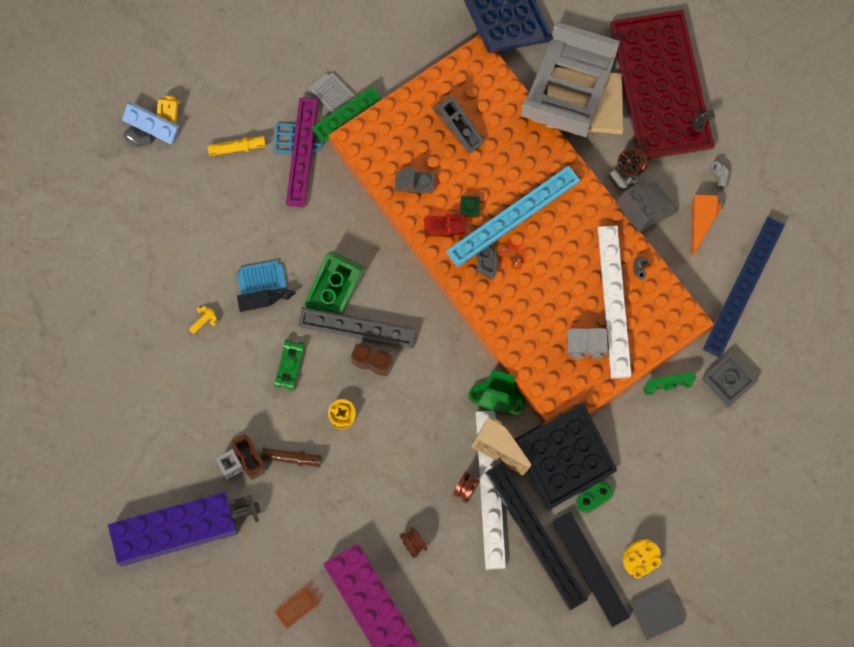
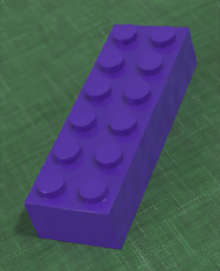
[108,492,237,567]

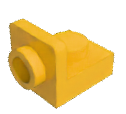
[157,95,181,124]

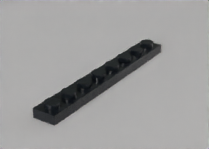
[485,462,588,611]

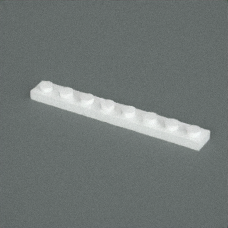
[597,226,631,379]
[476,411,506,570]

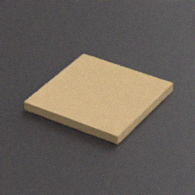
[547,67,623,134]

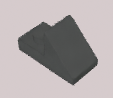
[395,167,434,194]

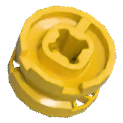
[328,399,356,429]

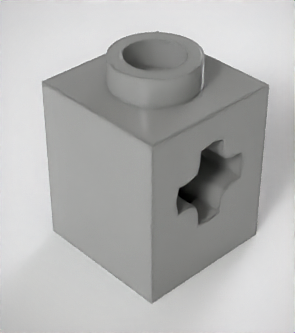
[215,449,244,480]

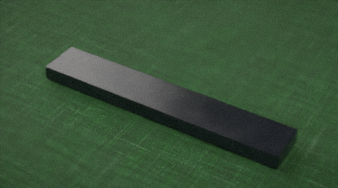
[553,511,630,627]

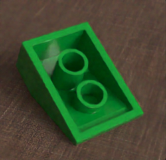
[304,251,366,314]

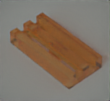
[275,587,319,629]

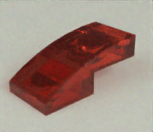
[424,214,466,237]

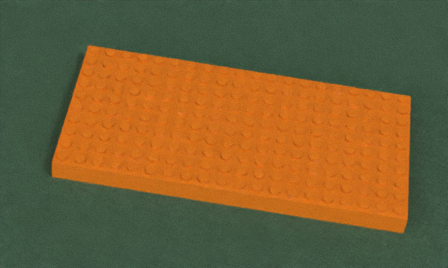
[329,34,714,423]

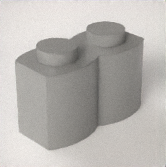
[567,328,608,359]

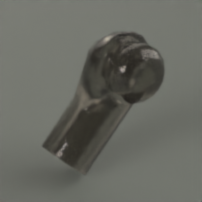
[692,110,715,132]

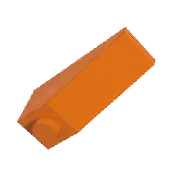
[691,195,721,255]

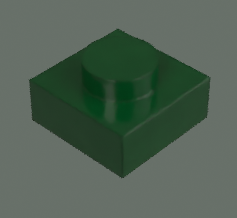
[460,196,480,218]

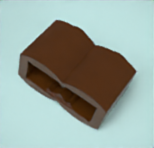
[351,344,393,376]
[232,434,265,480]

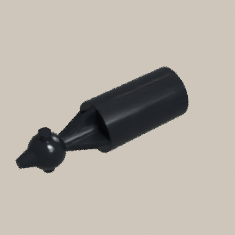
[237,289,296,312]

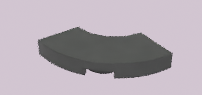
[476,228,498,280]

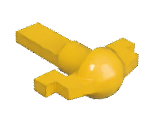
[189,306,217,334]

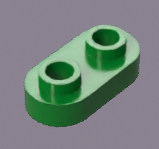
[576,482,613,513]

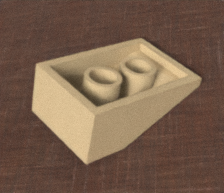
[471,418,531,476]

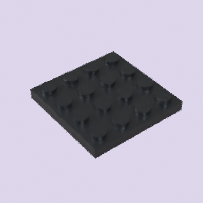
[514,401,617,510]

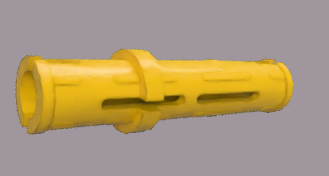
[208,135,266,157]

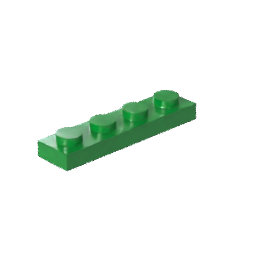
[311,86,382,144]

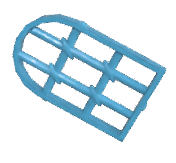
[274,123,324,153]

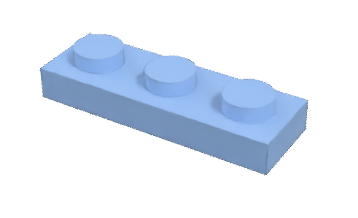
[122,102,180,144]

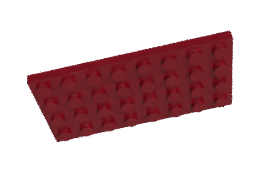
[610,10,715,159]

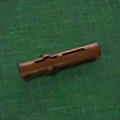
[261,447,322,468]

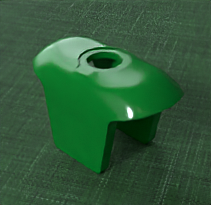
[469,370,525,415]

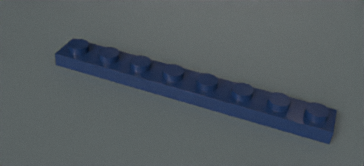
[702,217,785,358]

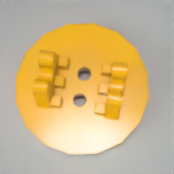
[623,539,661,578]

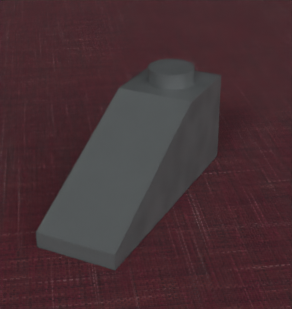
[431,95,484,153]

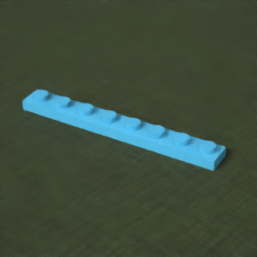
[446,166,581,268]

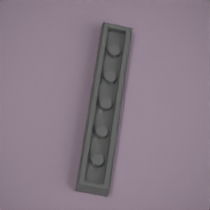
[298,307,417,348]

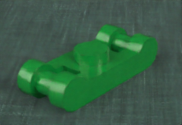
[274,339,305,391]
[643,372,696,395]

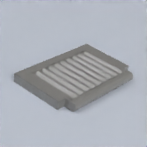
[308,72,356,113]

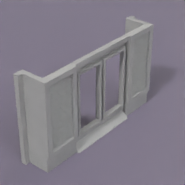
[521,22,620,137]

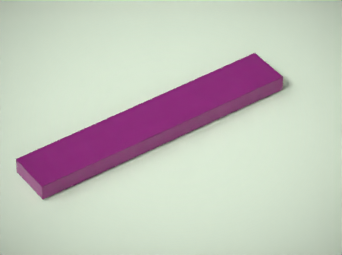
[286,98,319,207]

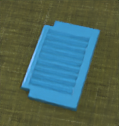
[237,260,287,294]

